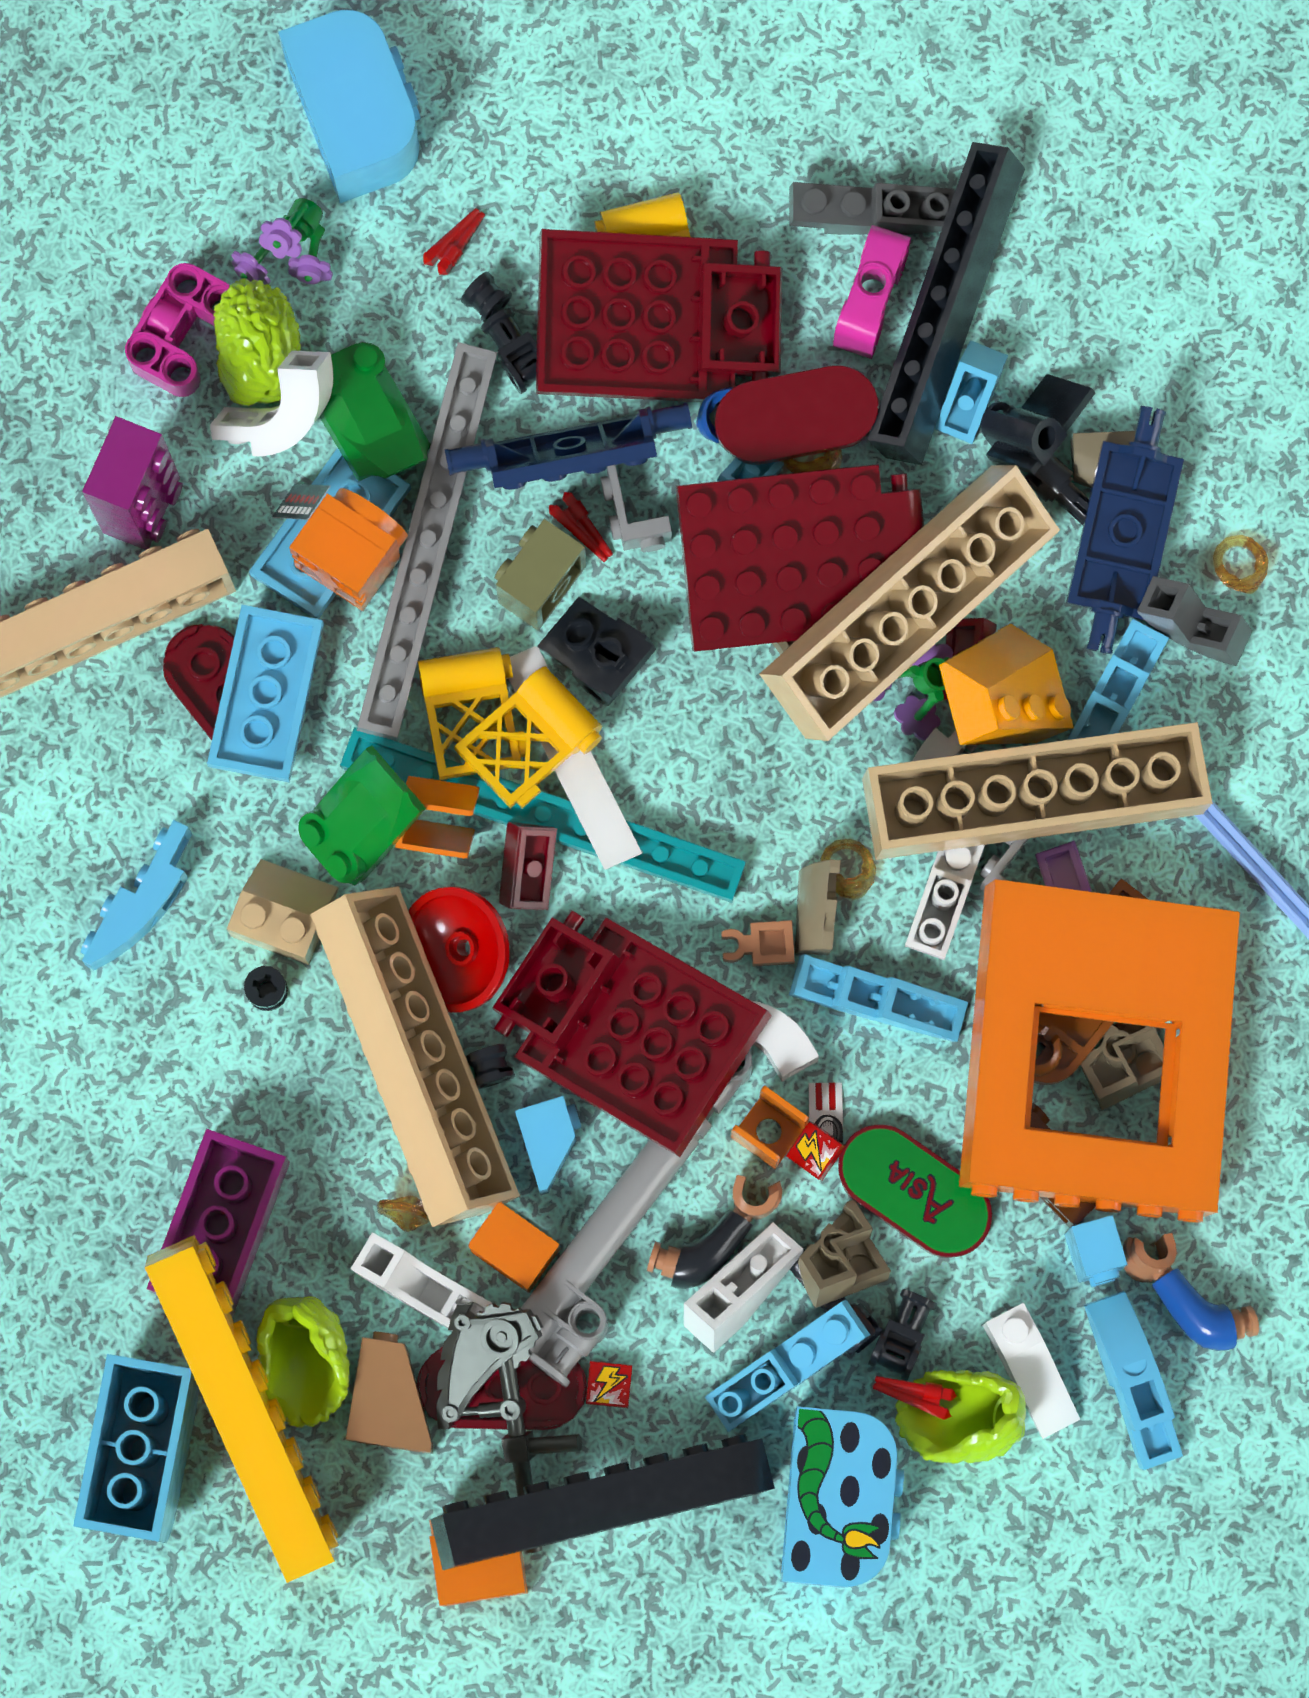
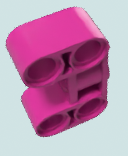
[833,225,911,359]
[125,263,230,397]

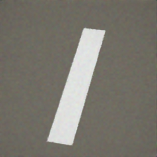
[509,646,642,870]

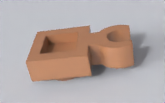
[721,920,795,967]

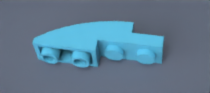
[81,820,192,970]
[1084,1291,1183,1470]
[705,1300,870,1432]

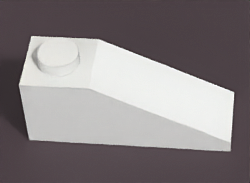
[684,1222,804,1353]
[983,1303,1080,1439]

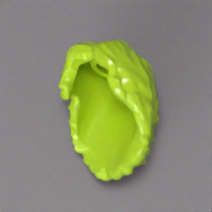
[214,278,301,406]
[256,1296,350,1428]
[895,1370,1026,1464]

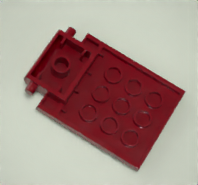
[536,229,782,403]
[676,465,924,652]
[492,910,772,1157]

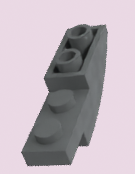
[789,182,955,235]

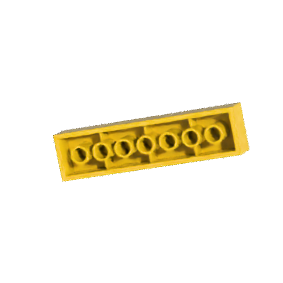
[145,1235,339,1583]

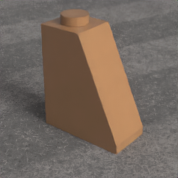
[346,1331,434,1454]

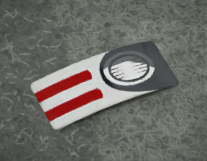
[808,1083,843,1143]

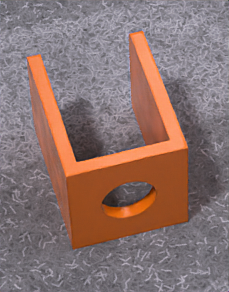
[395,776,480,859]
[731,1085,809,1169]
[468,1203,561,1293]

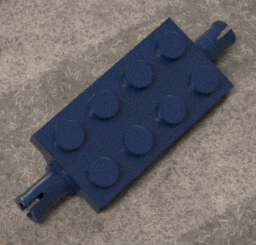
[444,402,692,490]
[1066,406,1184,654]

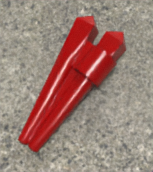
[423,208,485,275]
[549,492,613,562]
[873,1376,957,1420]

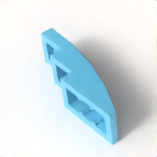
[1067,619,1169,740]
[789,954,968,1042]

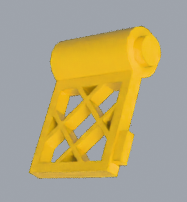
[594,192,691,237]
[417,647,526,781]
[454,666,603,809]

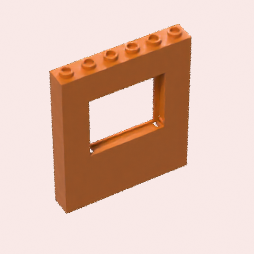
[959,879,1240,1223]

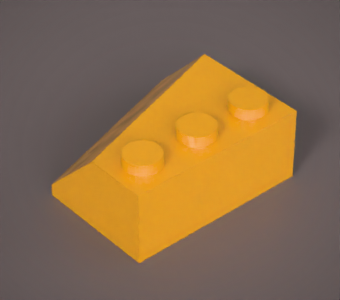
[939,623,1074,745]

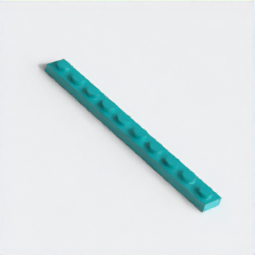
[340,727,746,903]

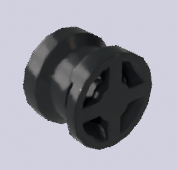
[461,272,512,322]
[244,966,288,1011]
[466,1044,515,1089]

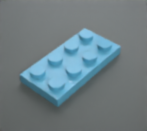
[249,448,411,619]
[207,605,324,783]

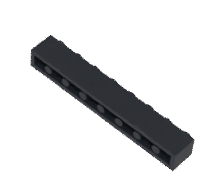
[868,142,1025,465]
[430,1434,775,1570]

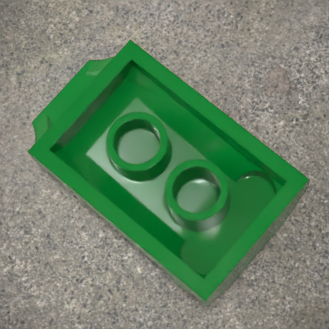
[320,342,431,482]
[298,745,426,886]

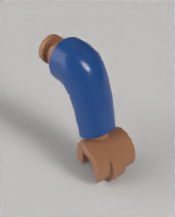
[1123,1233,1259,1351]

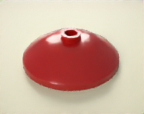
[408,887,509,1013]

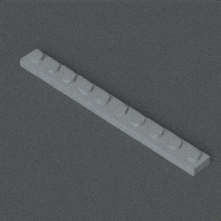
[357,342,497,741]

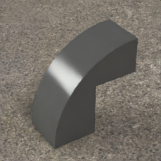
[1137,576,1252,666]

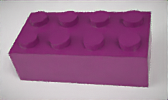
[82,416,183,550]
[146,1128,290,1318]

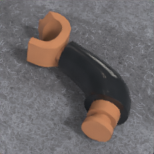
[647,1175,783,1289]

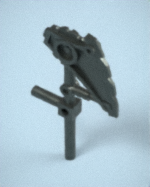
[436,1302,582,1553]

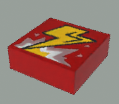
[786,1121,846,1181]
[586,1361,633,1409]

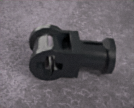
[481,308,537,394]
[868,1289,937,1381]

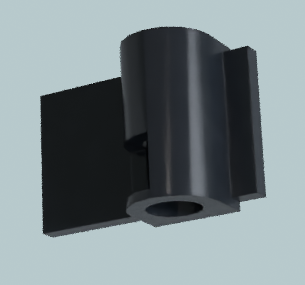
[981,374,1095,475]
[537,597,656,706]

